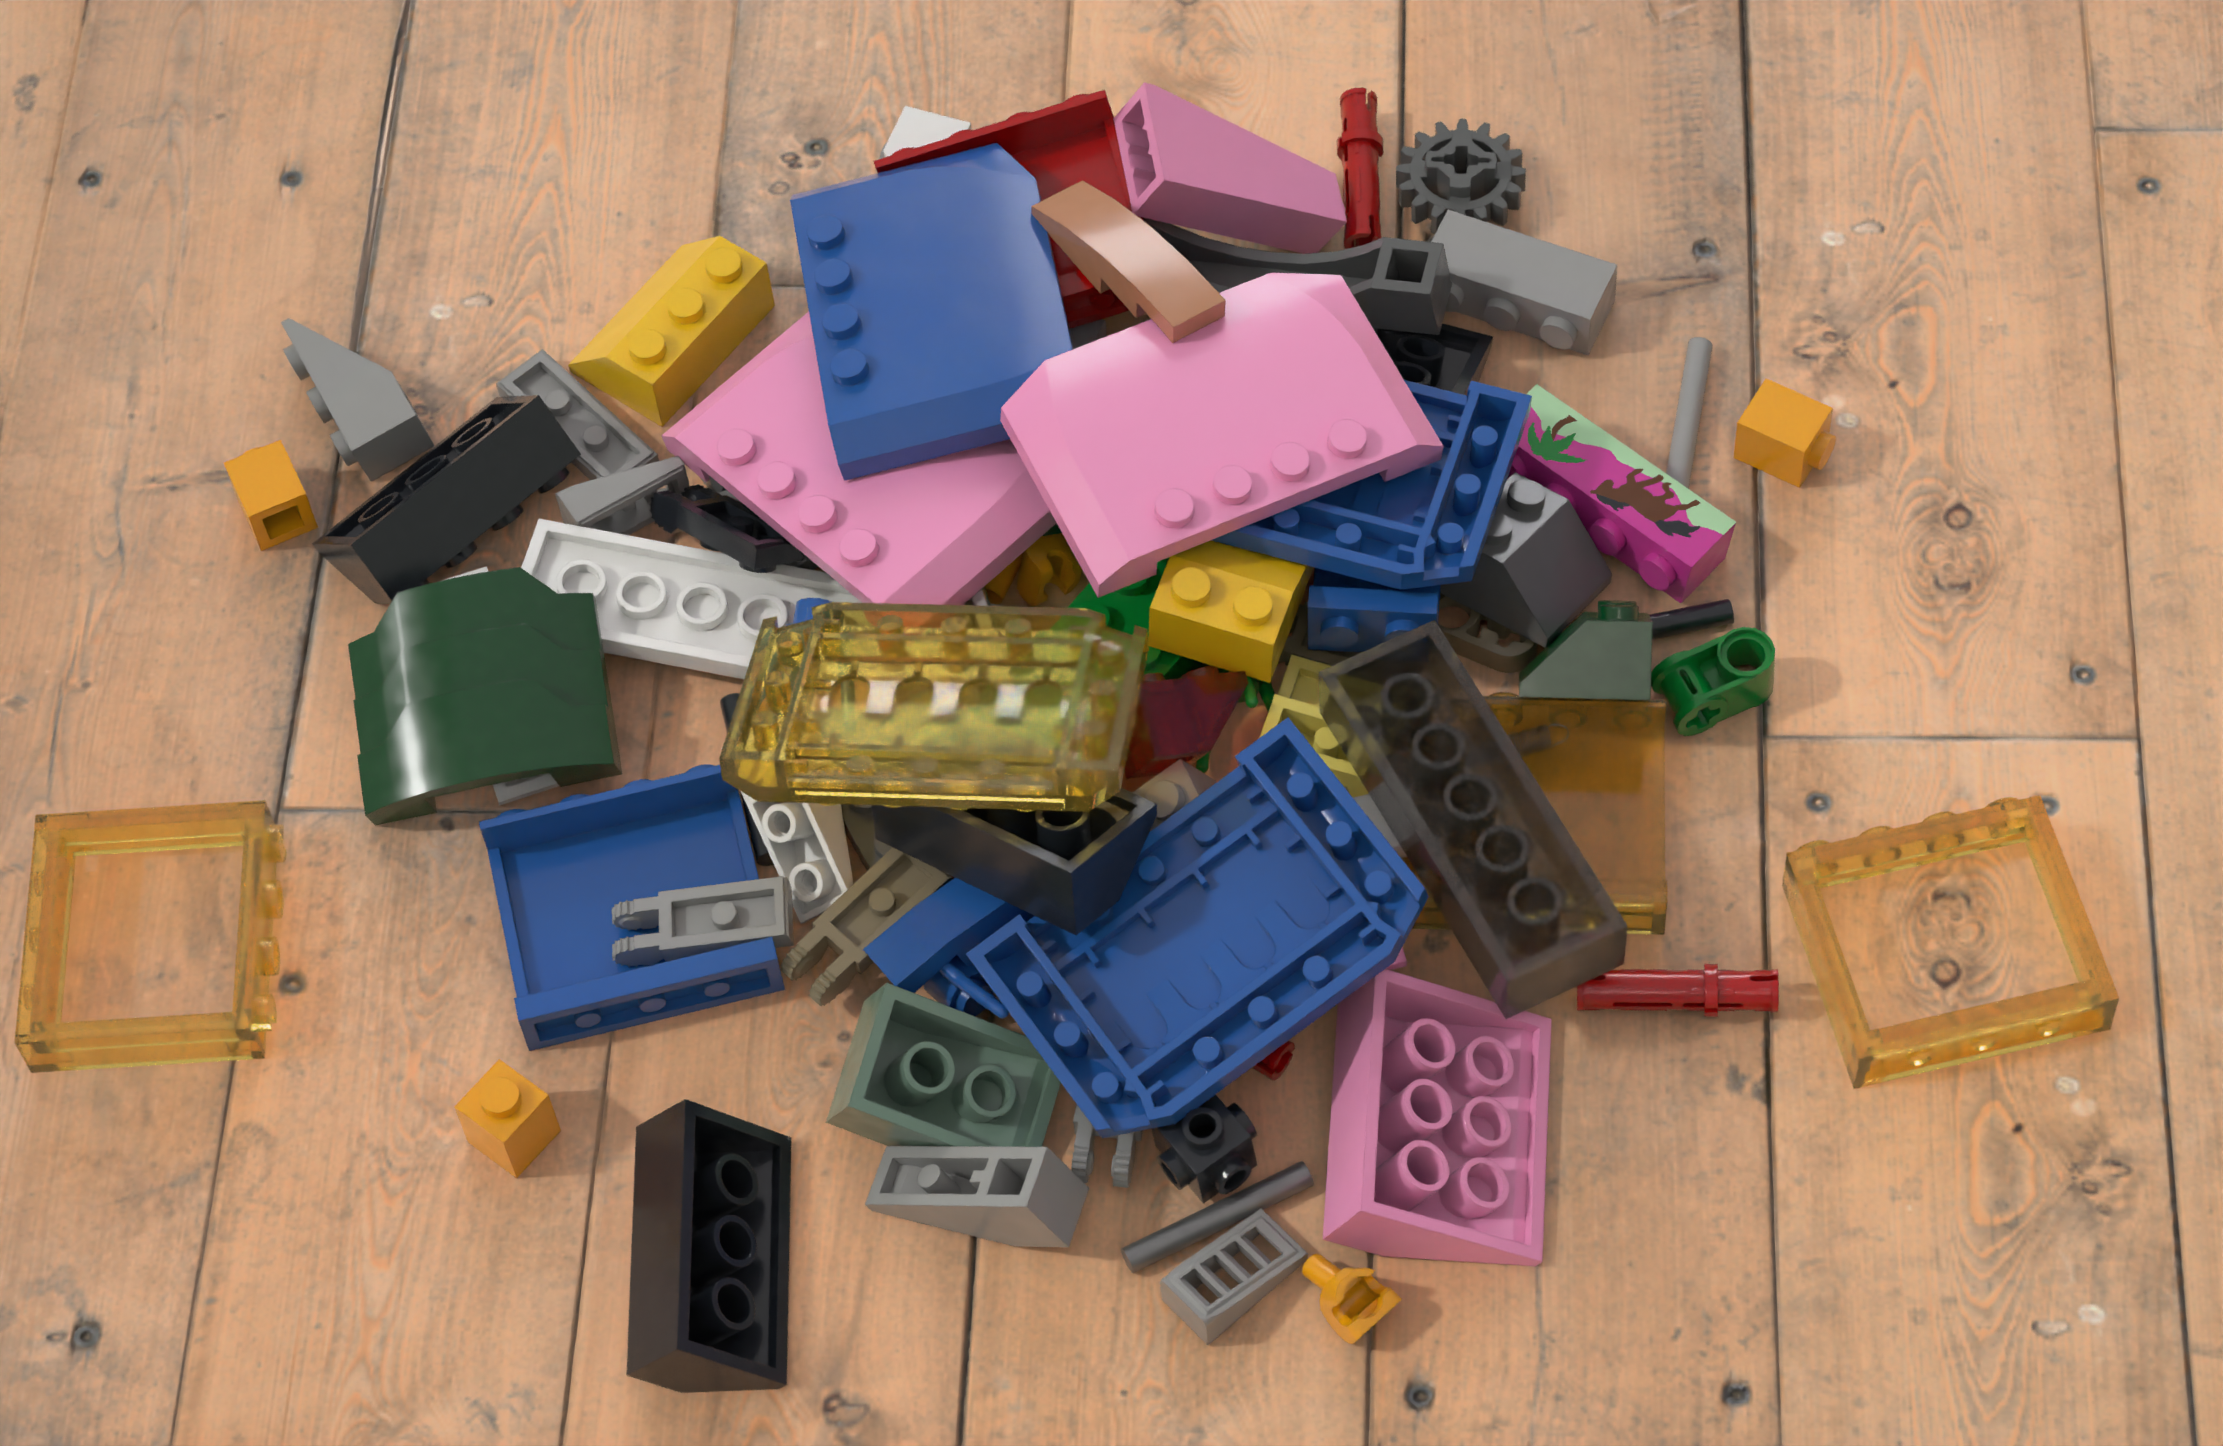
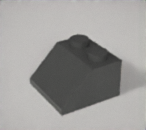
[1440,472,1612,648]

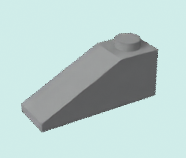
[865,1146,1089,1247]

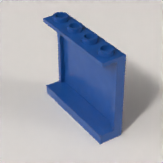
[479,763,785,1051]

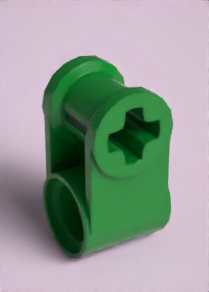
[1651,627,1775,736]

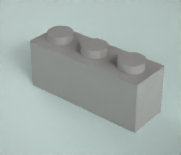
[1431,210,1617,355]

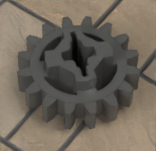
[1396,119,1526,234]

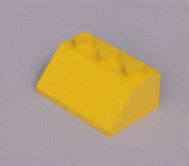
[568,236,775,427]

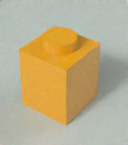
[1733,378,1836,488]
[224,439,318,551]
[454,1059,561,1178]

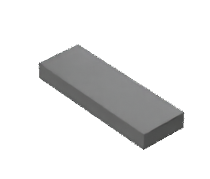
[496,349,659,480]

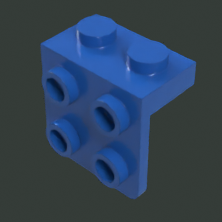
[1308,568,1441,657]

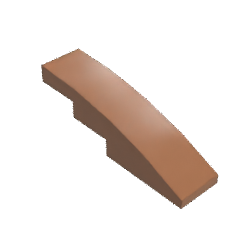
[1031,180,1226,343]

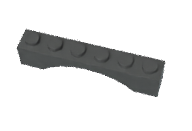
[1144,218,1452,335]

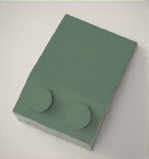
[826,983,1061,1147]

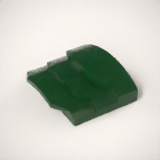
[348,567,622,826]

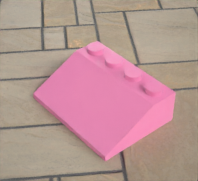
[1323,969,1552,1266]

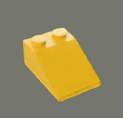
[1148,540,1313,683]

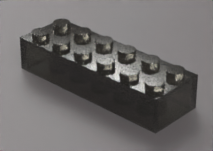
[1318,620,1628,1019]

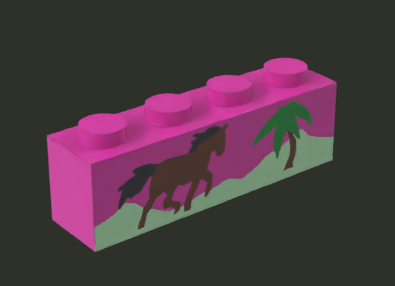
[1507,384,1736,603]

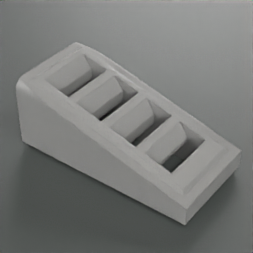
[555,456,690,535]
[1160,1209,1308,1345]

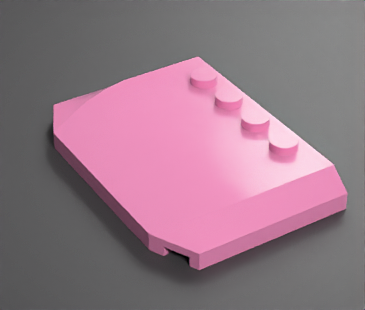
[1000,273,1444,598]
[662,312,1056,652]

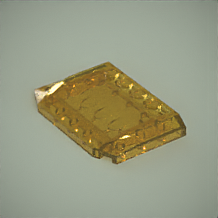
[719,602,1149,812]

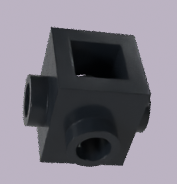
[1151,1094,1257,1204]

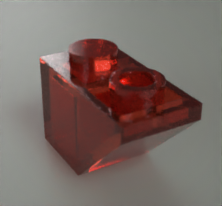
[1106,666,1248,779]

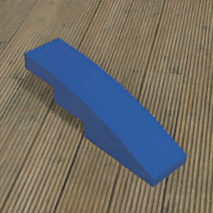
[863,878,1034,993]

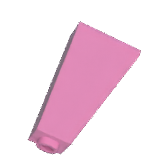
[1113,82,1347,254]

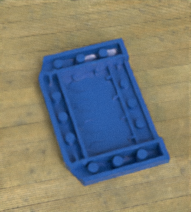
[790,143,1074,481]
[1211,380,1532,590]
[966,717,1429,1138]

